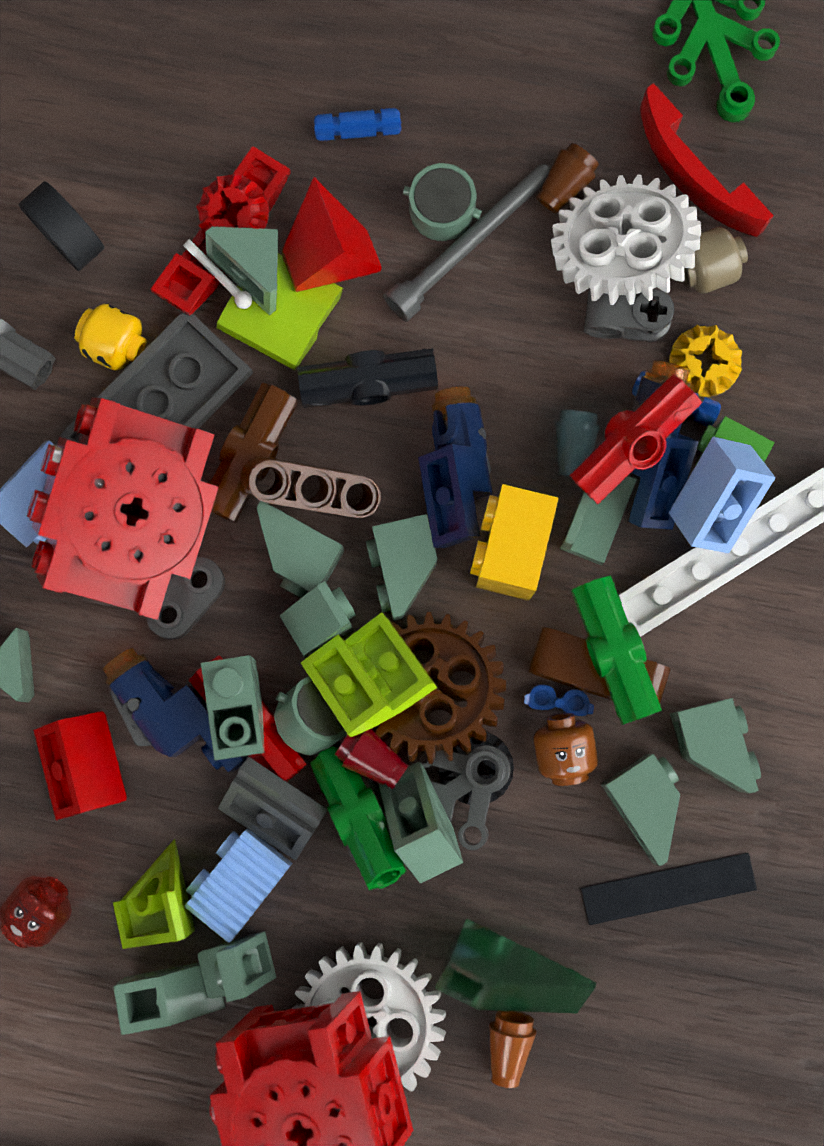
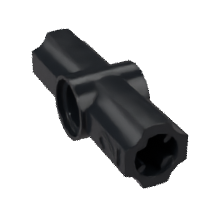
[297,348,438,408]

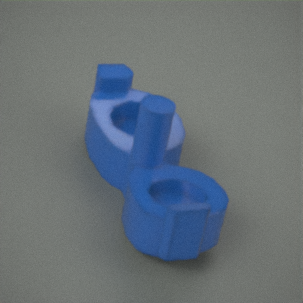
[524,685,594,716]

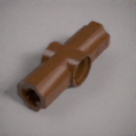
[209,382,298,523]

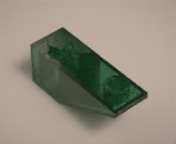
[435,918,597,1014]

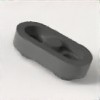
[146,557,225,640]

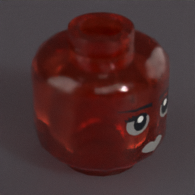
[0,876,72,948]

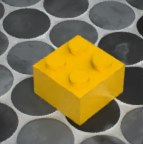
[470,484,559,601]

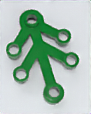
[652,0,780,122]

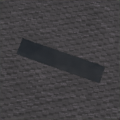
[581,853,757,925]

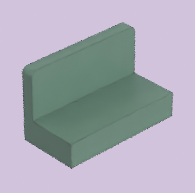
[559,476,637,566]

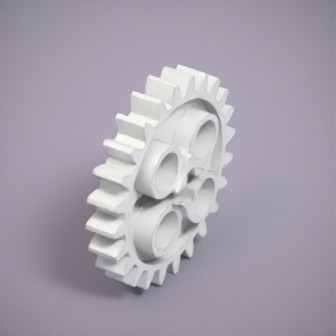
[551,175,701,305]
[292,942,446,1092]

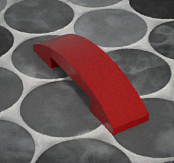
[640,83,774,237]
[151,146,291,316]

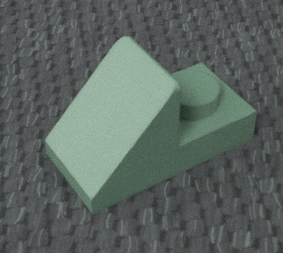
[0,628,35,703]
[198,931,276,1002]

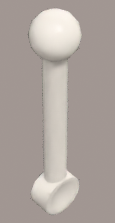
[183,239,252,309]

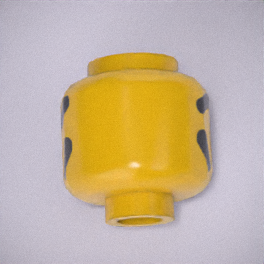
[74,303,147,371]

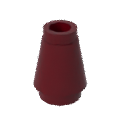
[335,729,408,790]

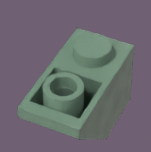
[366,514,437,621]
[279,581,356,658]
[201,655,265,760]
[670,698,761,793]
[113,963,226,1035]

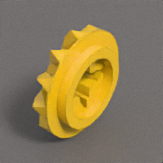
[669,325,743,397]

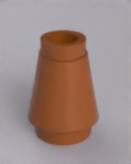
[489,1010,537,1088]

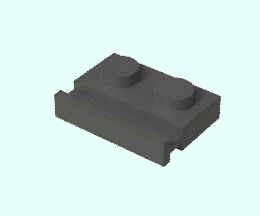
[218,757,328,861]

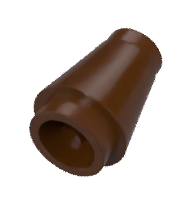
[536,143,599,214]

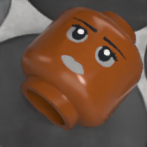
[534,713,598,786]

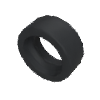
[19,181,105,271]

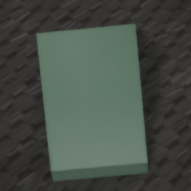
[205,227,278,316]

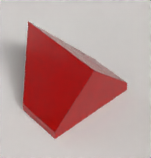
[282,177,382,292]

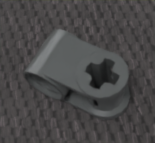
[584,288,674,342]

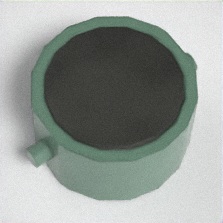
[403,163,482,241]
[274,676,348,755]

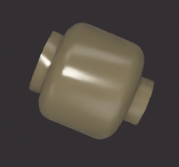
[683,227,748,294]

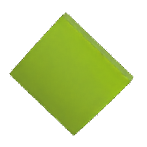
[216,253,343,371]
[301,612,437,737]

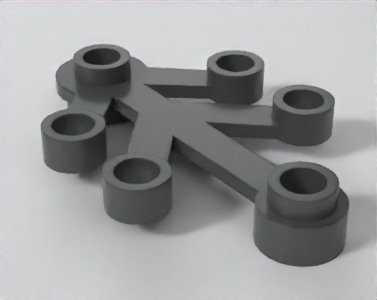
[348,745,511,863]

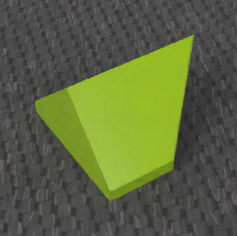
[113,839,195,949]

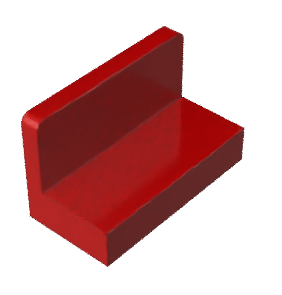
[33,711,127,820]

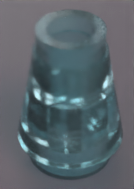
[555,410,601,476]

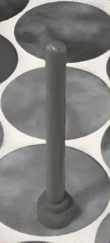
[383,164,551,322]

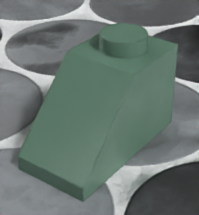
[257,501,344,599]
[600,754,680,867]
[378,761,463,884]

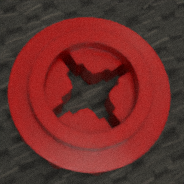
[196,174,269,232]

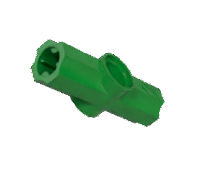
[571,575,662,725]
[310,746,406,890]

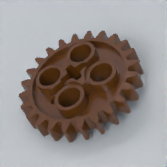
[371,612,506,764]

